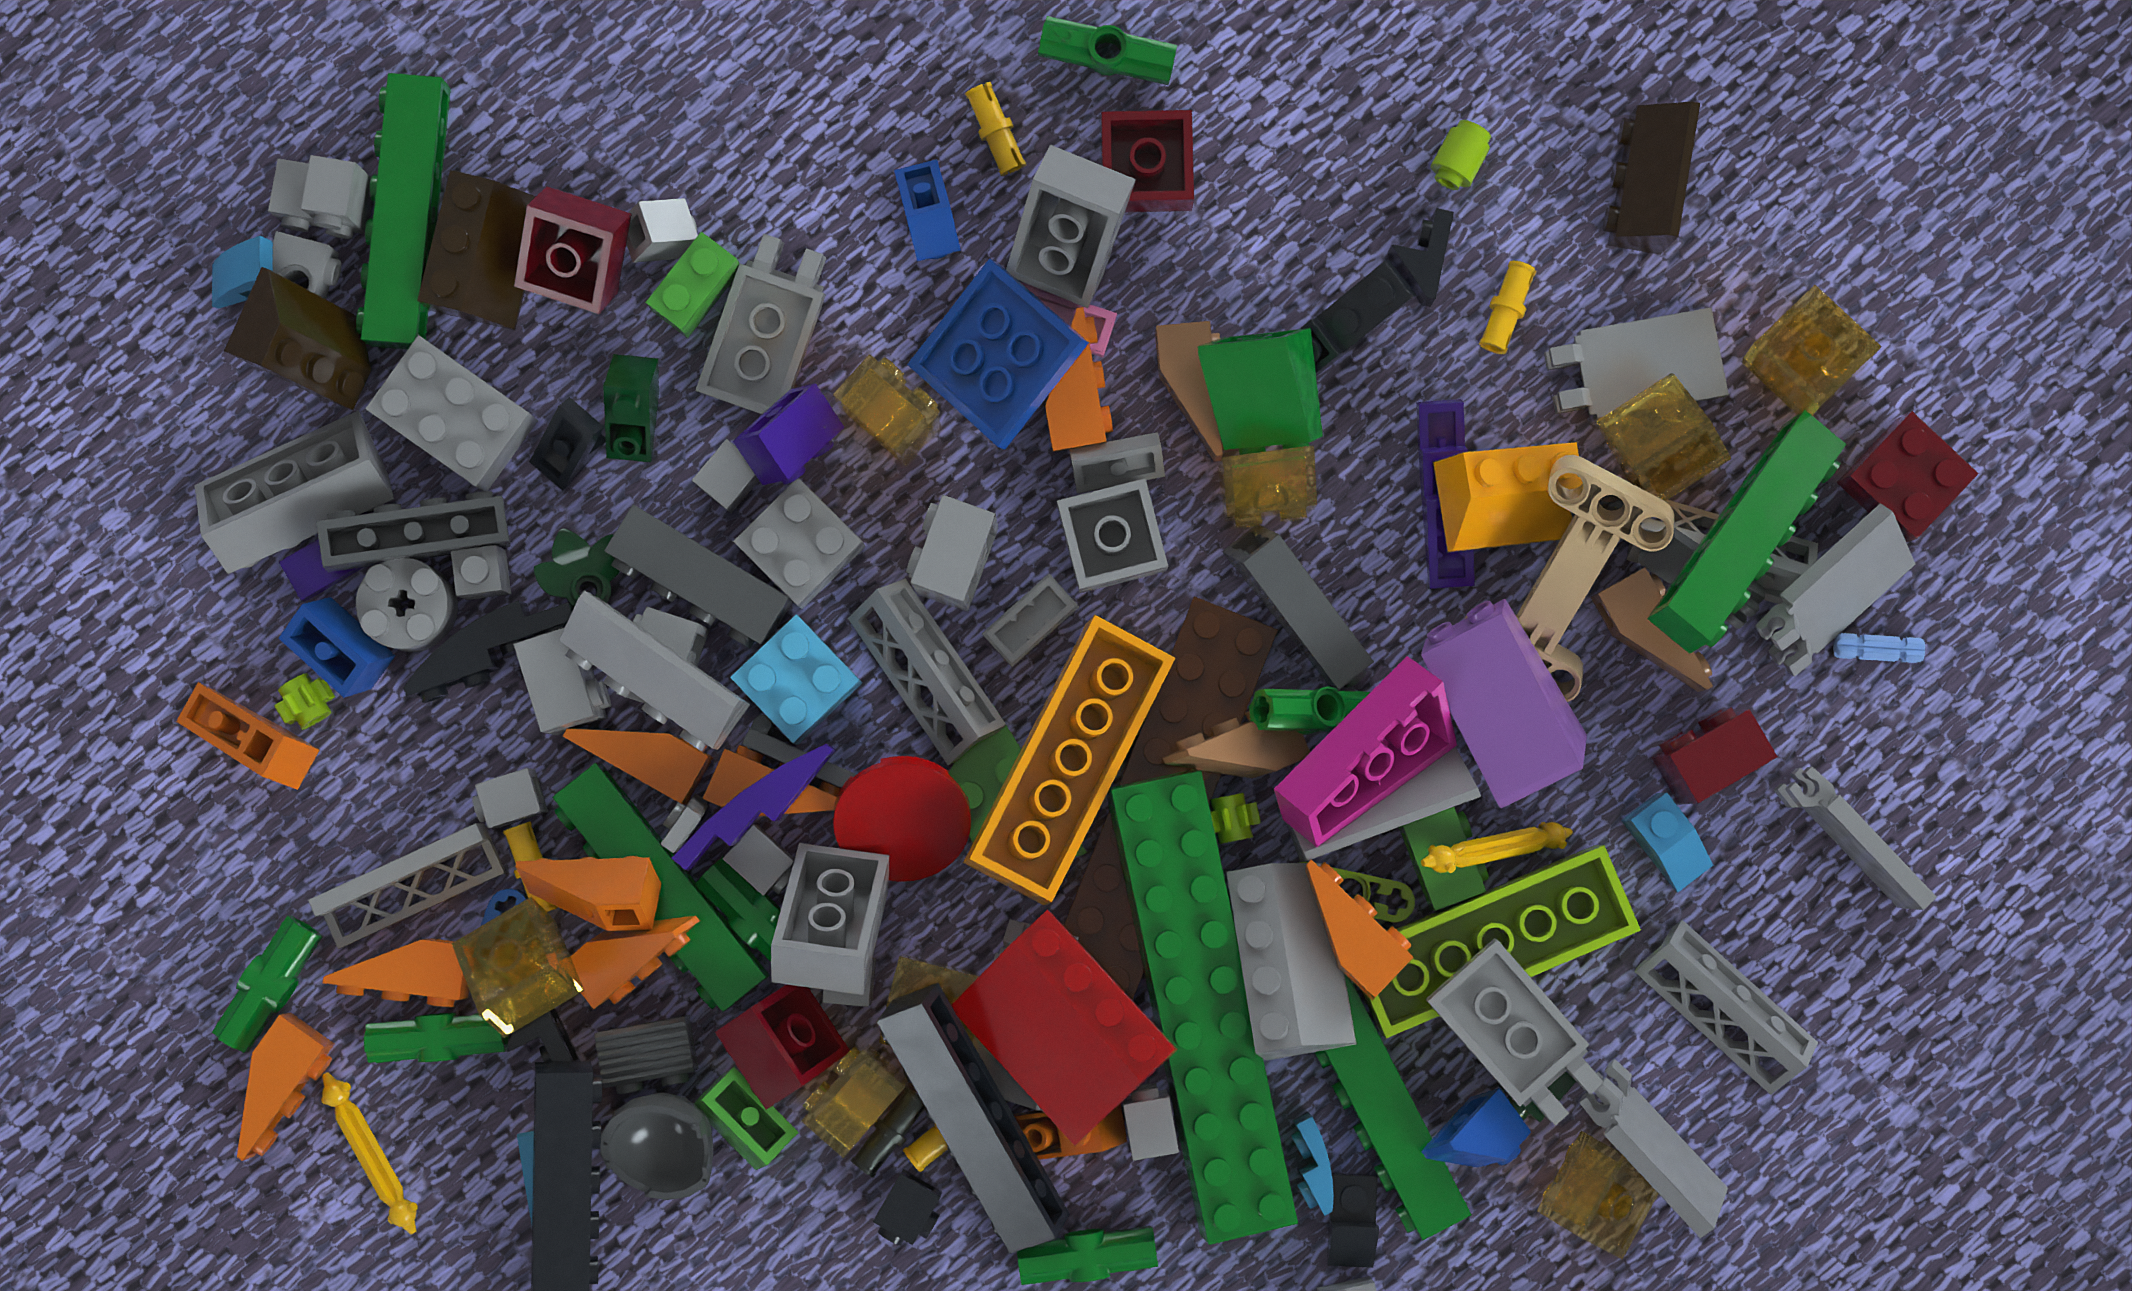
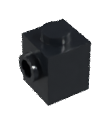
[873,1169,942,1246]

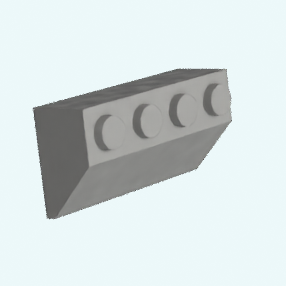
[194,410,394,574]
[559,590,750,751]
[1286,747,1481,861]
[1226,863,1357,1061]

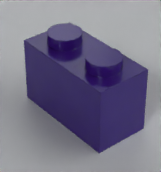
[733,383,845,485]

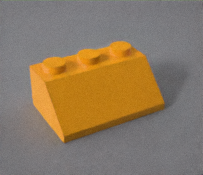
[1433,442,1583,552]

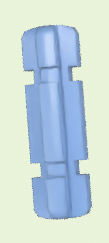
[1833,633,1925,663]

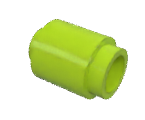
[1430,120,1491,190]

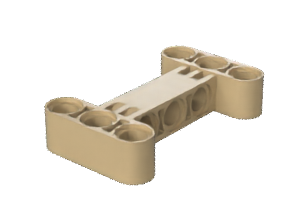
[1465,455,1674,702]

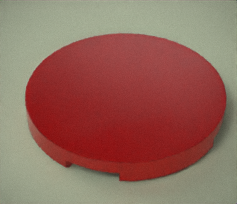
[833,756,971,882]

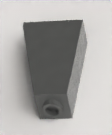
[1222,524,1374,690]

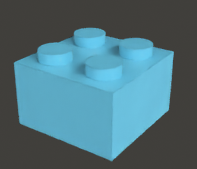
[730,614,863,745]

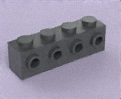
[316,491,511,572]
[604,504,793,649]

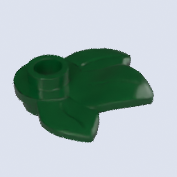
[533,528,620,608]

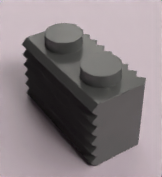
[594,1015,699,1094]

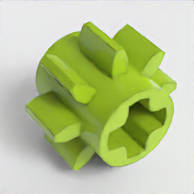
[274,673,335,730]
[1210,793,1261,844]

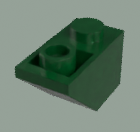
[603,354,659,463]

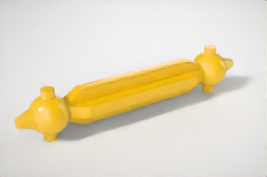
[1421,822,1573,873]
[321,1072,418,1235]

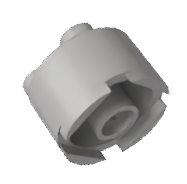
[356,558,458,652]

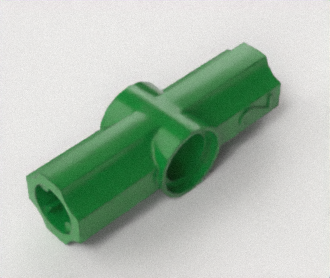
[1038,16,1177,86]
[1249,686,1370,735]
[695,857,781,962]
[212,915,323,1053]
[364,1012,510,1063]
[1017,1226,1158,1285]

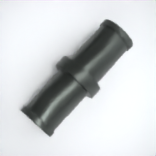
[850,1087,925,1178]

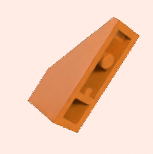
[176,682,320,790]
[563,728,714,805]

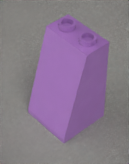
[1421,599,1587,808]

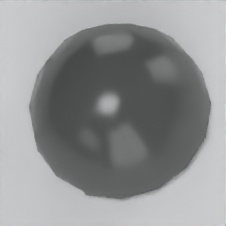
[600,1093,713,1200]

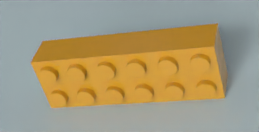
[963,615,1175,905]

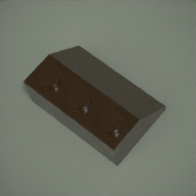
[1603,102,1700,255]
[417,170,536,330]
[224,267,372,410]

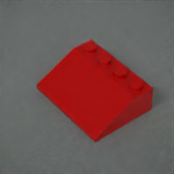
[951,910,1178,1146]

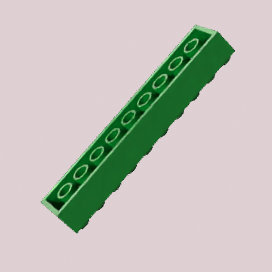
[1106,769,1298,1245]

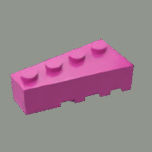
[1274,656,1457,847]

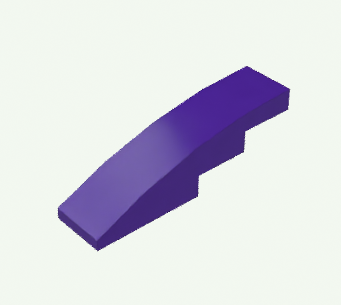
[1416,399,1475,589]
[671,744,837,870]

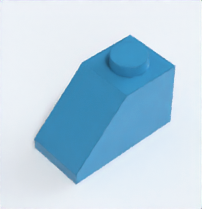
[1621,792,1713,893]

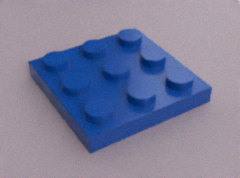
[907,258,1089,449]

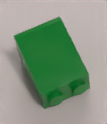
[1197,328,1323,456]

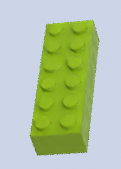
[1362,845,1641,1038]

